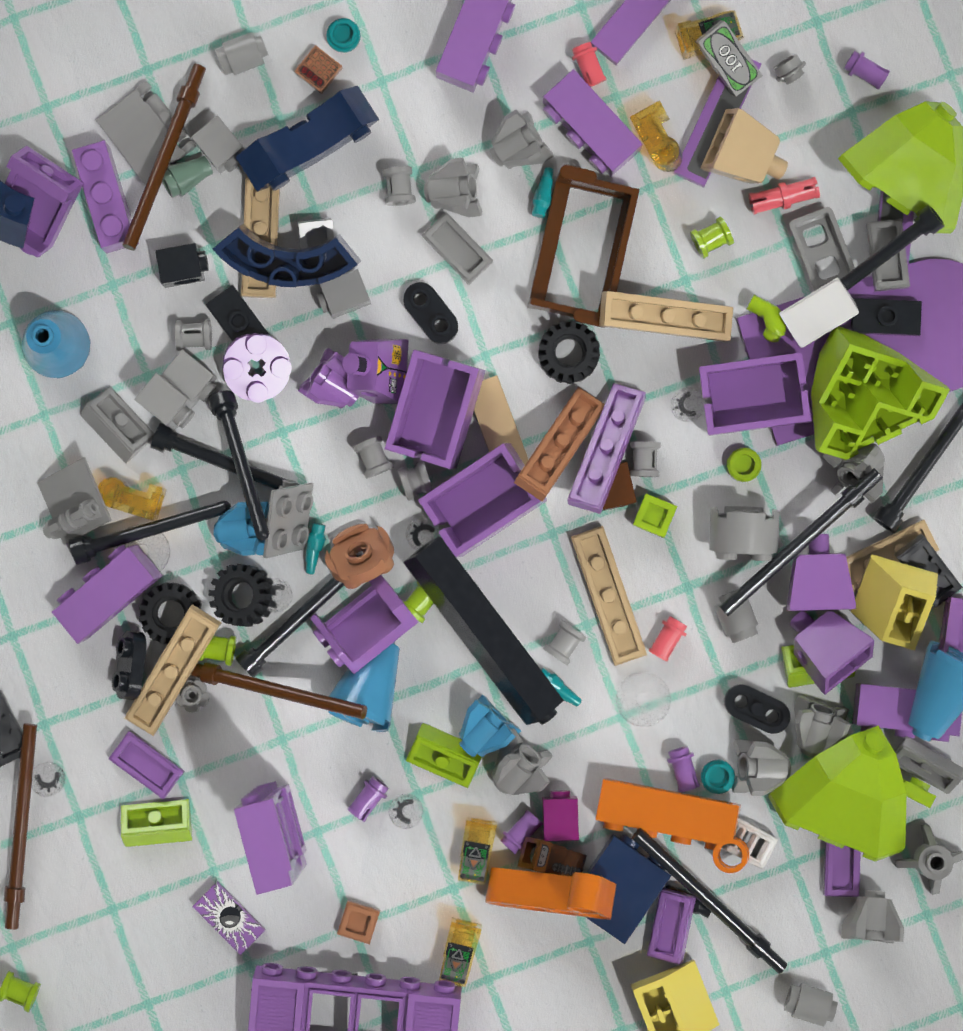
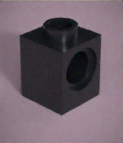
[155,243,209,288]

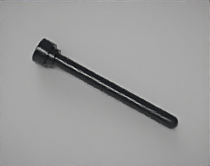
[840,204,945,291]
[208,390,269,540]
[872,403,963,533]
[150,422,300,489]
[69,501,231,565]
[235,555,361,678]

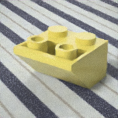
[851,554,938,651]
[630,960,720,1031]

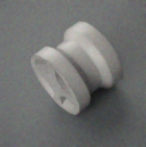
[397,461,433,501]

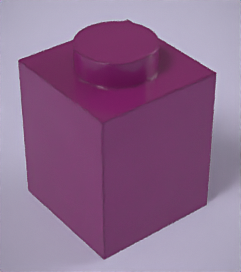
[542,790,579,841]

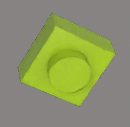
[632,493,678,538]
[903,776,936,808]

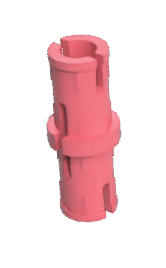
[748,177,820,215]

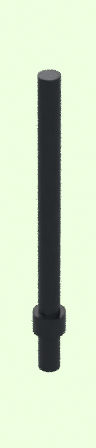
[719,468,883,616]
[632,828,787,974]

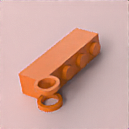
[596,778,749,873]

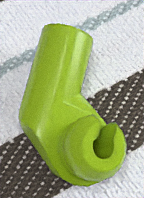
[746,294,786,343]

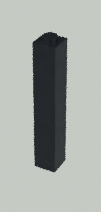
[403,536,564,725]

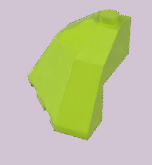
[838,101,963,233]
[811,326,950,460]
[768,725,907,862]

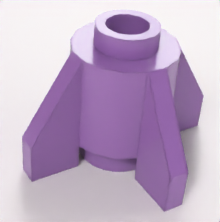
[298,348,359,409]

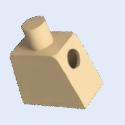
[700,108,788,184]

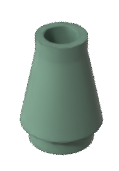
[162,156,213,198]

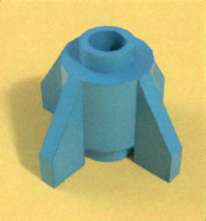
[214,502,269,556]
[459,695,521,757]

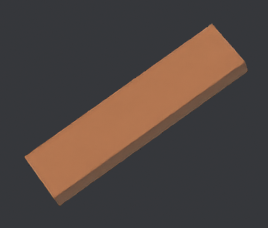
[513,387,605,502]

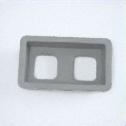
[789,207,855,291]

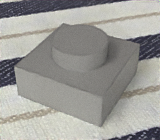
[297,218,334,249]

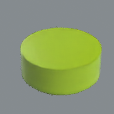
[726,448,761,482]

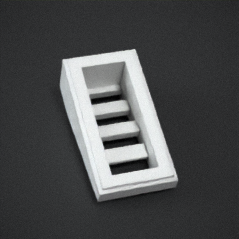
[722,818,778,870]

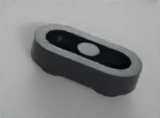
[403,282,458,344]
[112,631,147,700]
[724,684,790,734]

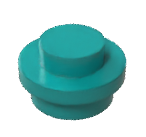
[326,18,361,53]
[701,760,735,794]

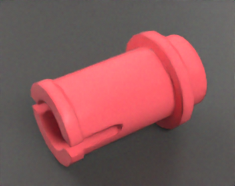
[572,42,607,87]
[648,616,687,662]

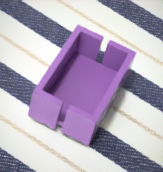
[385,350,486,469]
[699,352,812,436]
[418,443,547,558]

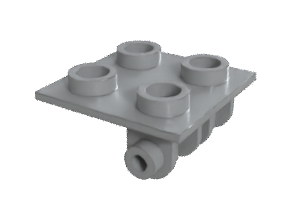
[37,457,112,545]
[263,480,313,558]

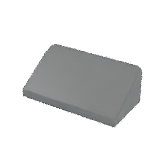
[81,386,154,463]

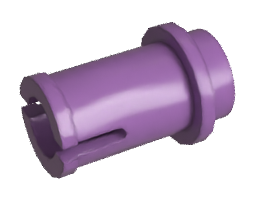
[844,51,890,90]
[667,746,700,792]
[347,776,389,822]
[500,810,543,854]

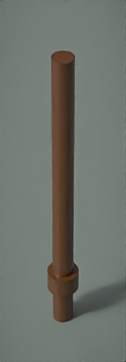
[122,64,206,251]
[190,662,367,719]
[4,723,37,930]

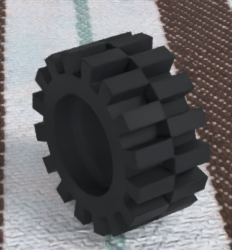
[538,320,600,384]
[208,564,276,627]
[139,583,202,644]

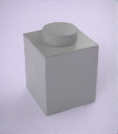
[191,115,245,174]
[317,269,371,318]

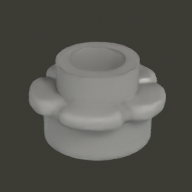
[773,54,806,84]
[176,679,210,712]

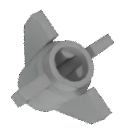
[490,109,554,169]
[424,158,482,217]
[822,443,885,504]
[794,695,851,757]
[492,729,553,795]
[732,739,791,796]
[895,824,963,895]
[841,890,904,943]

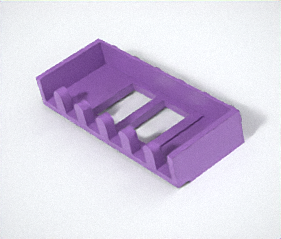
[234,781,307,895]
[248,963,462,1031]

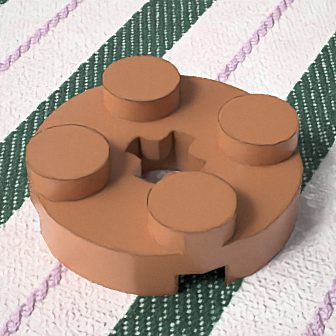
[325,524,394,589]

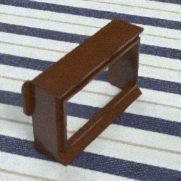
[527,165,640,328]

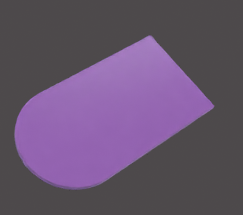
[736,259,963,446]

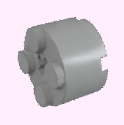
[709,506,780,561]

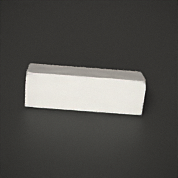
[779,277,859,348]

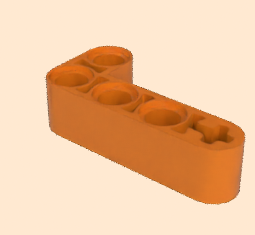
[485,867,617,920]

